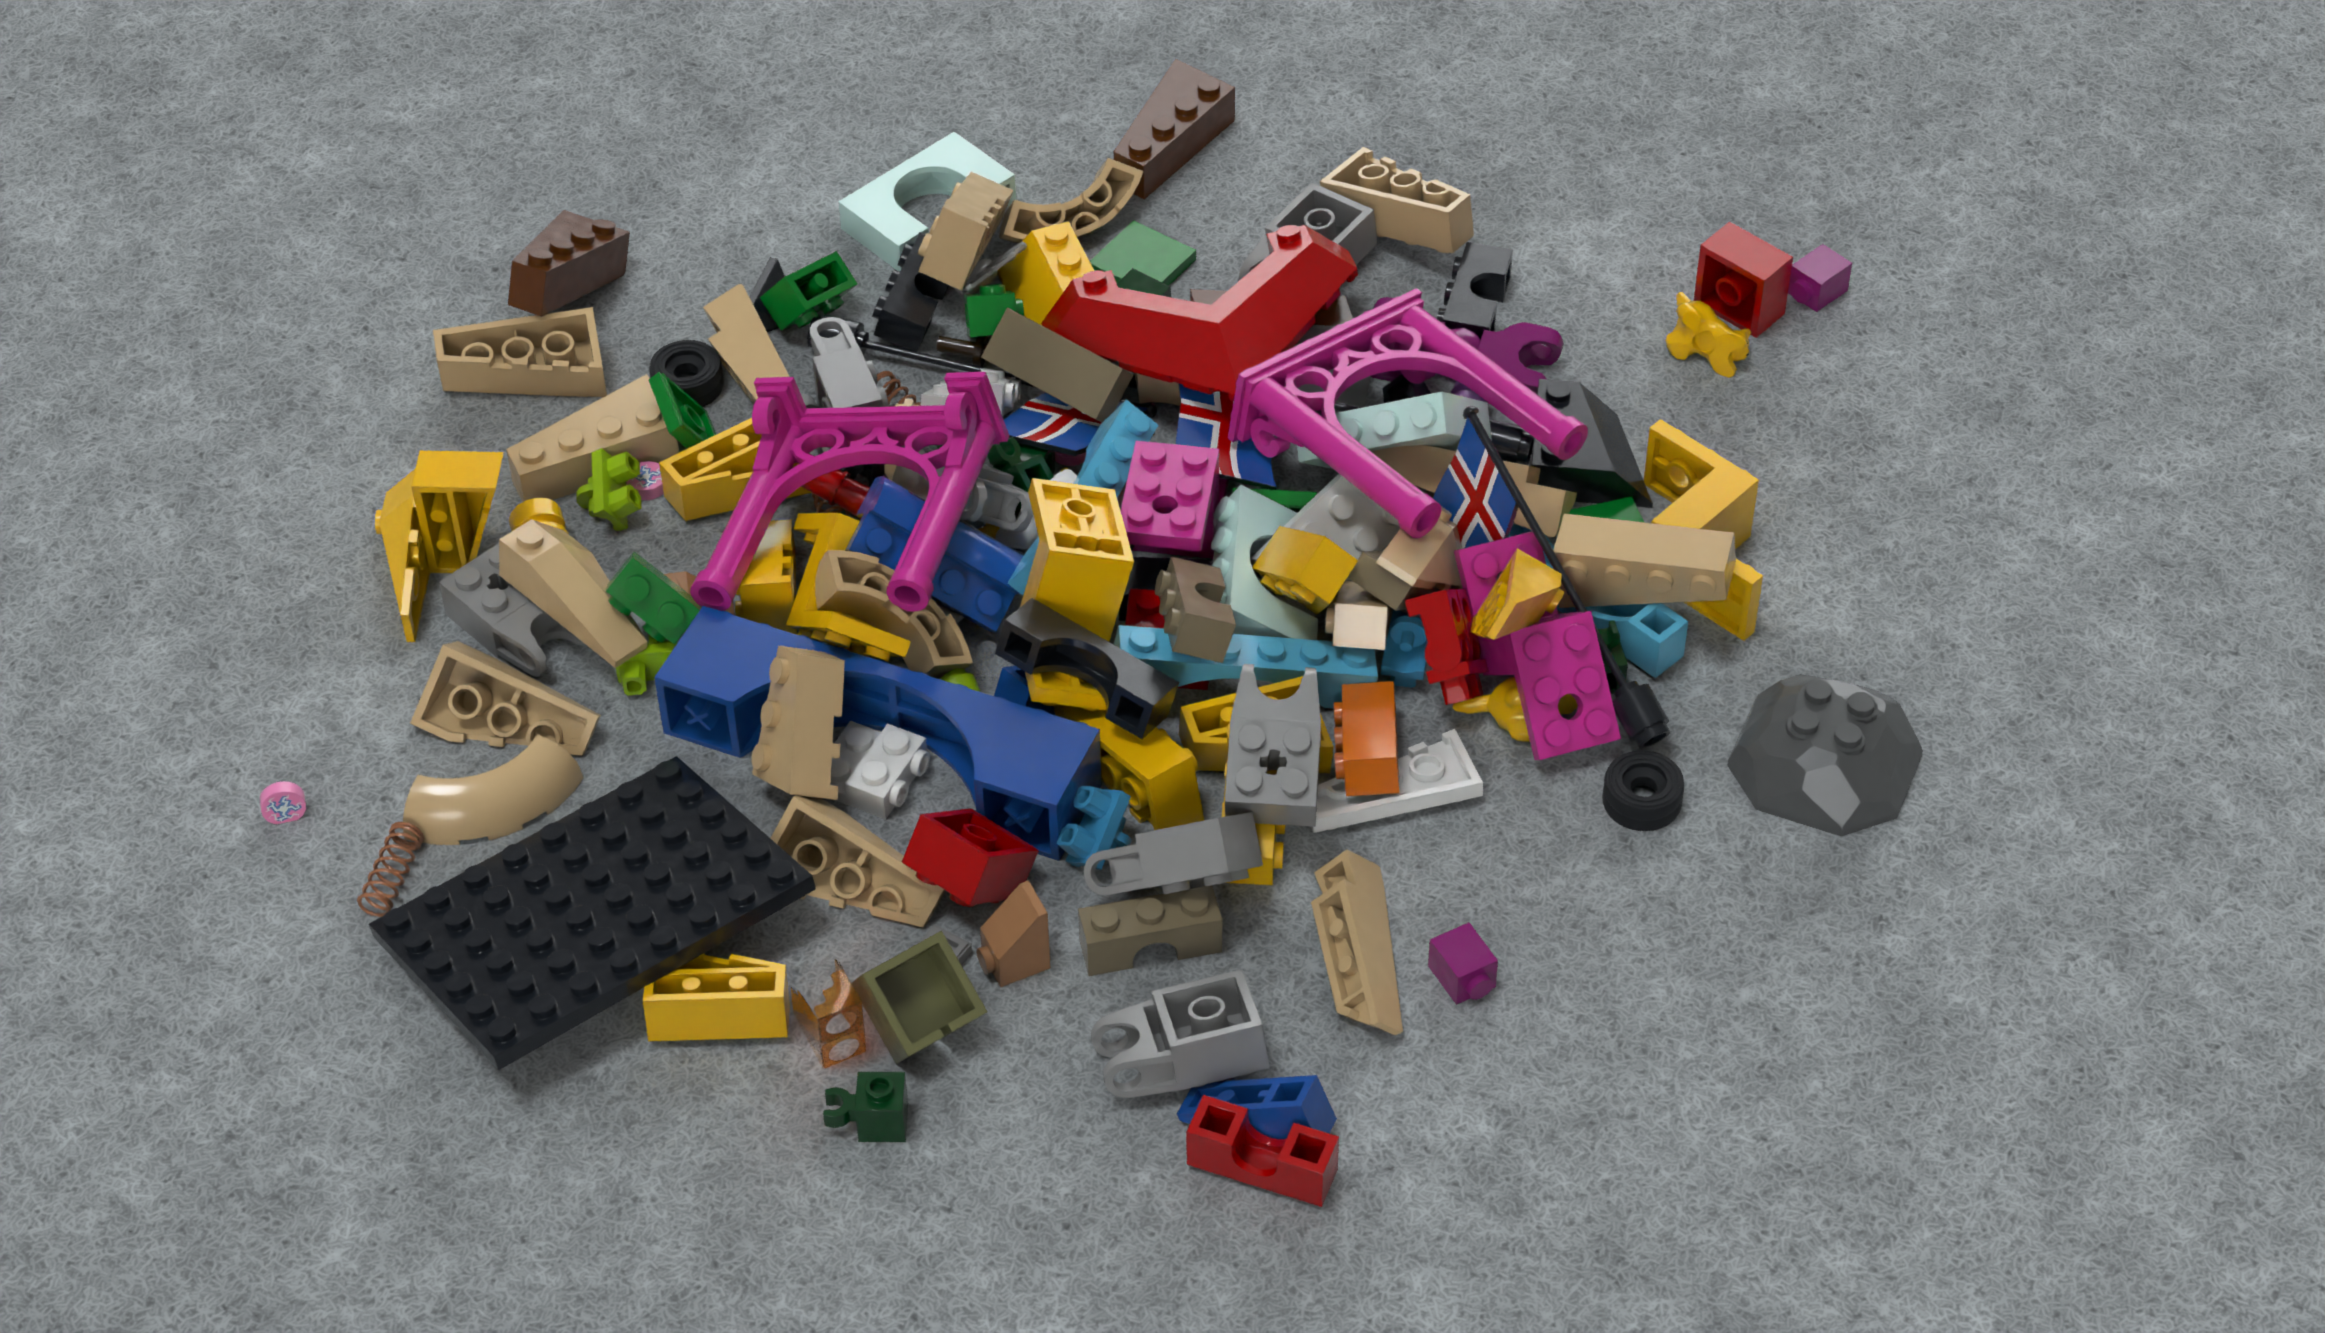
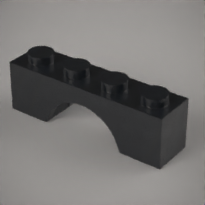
[995,598,1180,739]

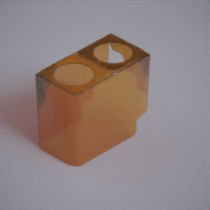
[791,959,867,1068]

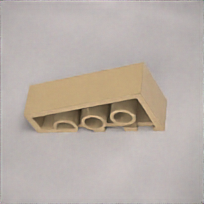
[1320,147,1474,254]
[918,172,1013,290]
[433,307,607,397]
[506,374,679,502]
[1553,514,1736,608]

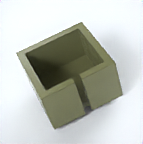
[851,930,988,1064]

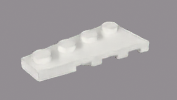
[1311,729,1483,833]

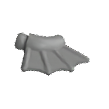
[954,242,1027,299]

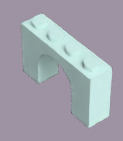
[838,132,1016,271]
[1297,392,1492,469]
[1211,485,1318,640]

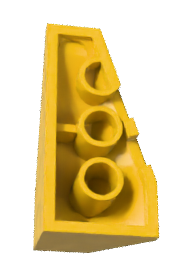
[375,469,430,642]
[1471,548,1564,640]

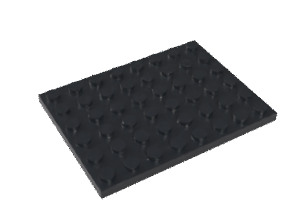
[369,756,816,1070]

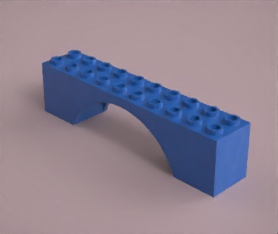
[654,606,1102,861]

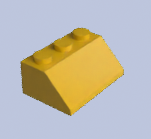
[997,221,1094,325]

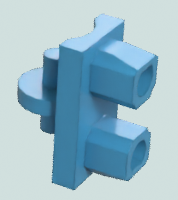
[1381,610,1428,688]
[1057,786,1132,870]

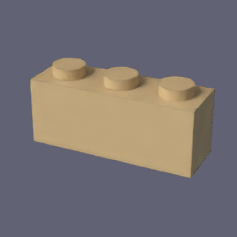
[1325,581,1391,650]

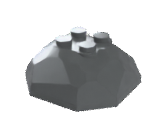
[1727,674,1923,836]

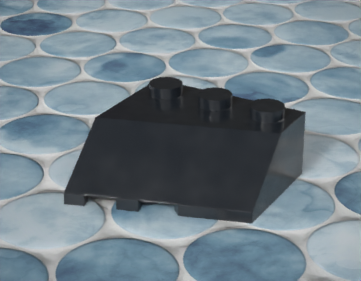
[1531,379,1653,508]

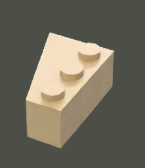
[752,645,845,800]

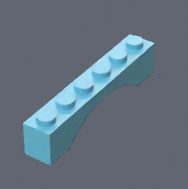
[1007,399,1158,595]
[1509,523,1688,678]
[1114,625,1378,709]

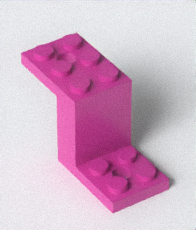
[1120,441,1229,559]
[1454,531,1621,760]

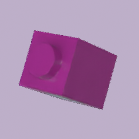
[1788,244,1852,312]
[1428,922,1498,1005]

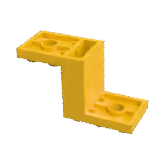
[1644,419,1763,641]
[1020,478,1134,711]
[786,513,911,662]

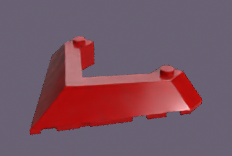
[1041,225,1358,401]

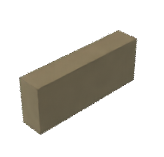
[981,307,1134,422]
[1347,551,1441,611]

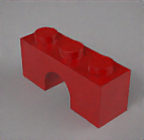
[1186,1095,1339,1207]

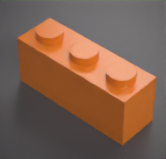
[1334,681,1399,796]

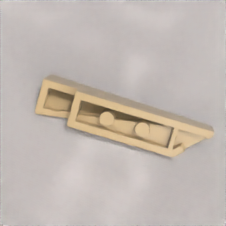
[703,284,790,404]
[1374,445,1577,537]
[1311,849,1403,1035]

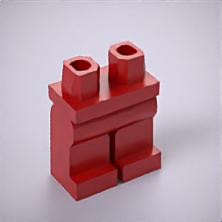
[1405,589,1489,705]

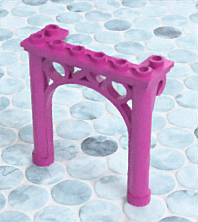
[1228,288,1588,539]
[690,372,1009,611]

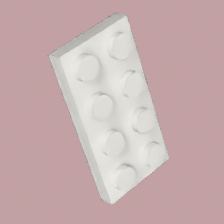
[1250,474,1400,617]

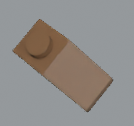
[976,880,1051,987]

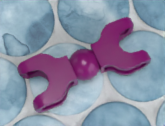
[1371,297,1564,395]

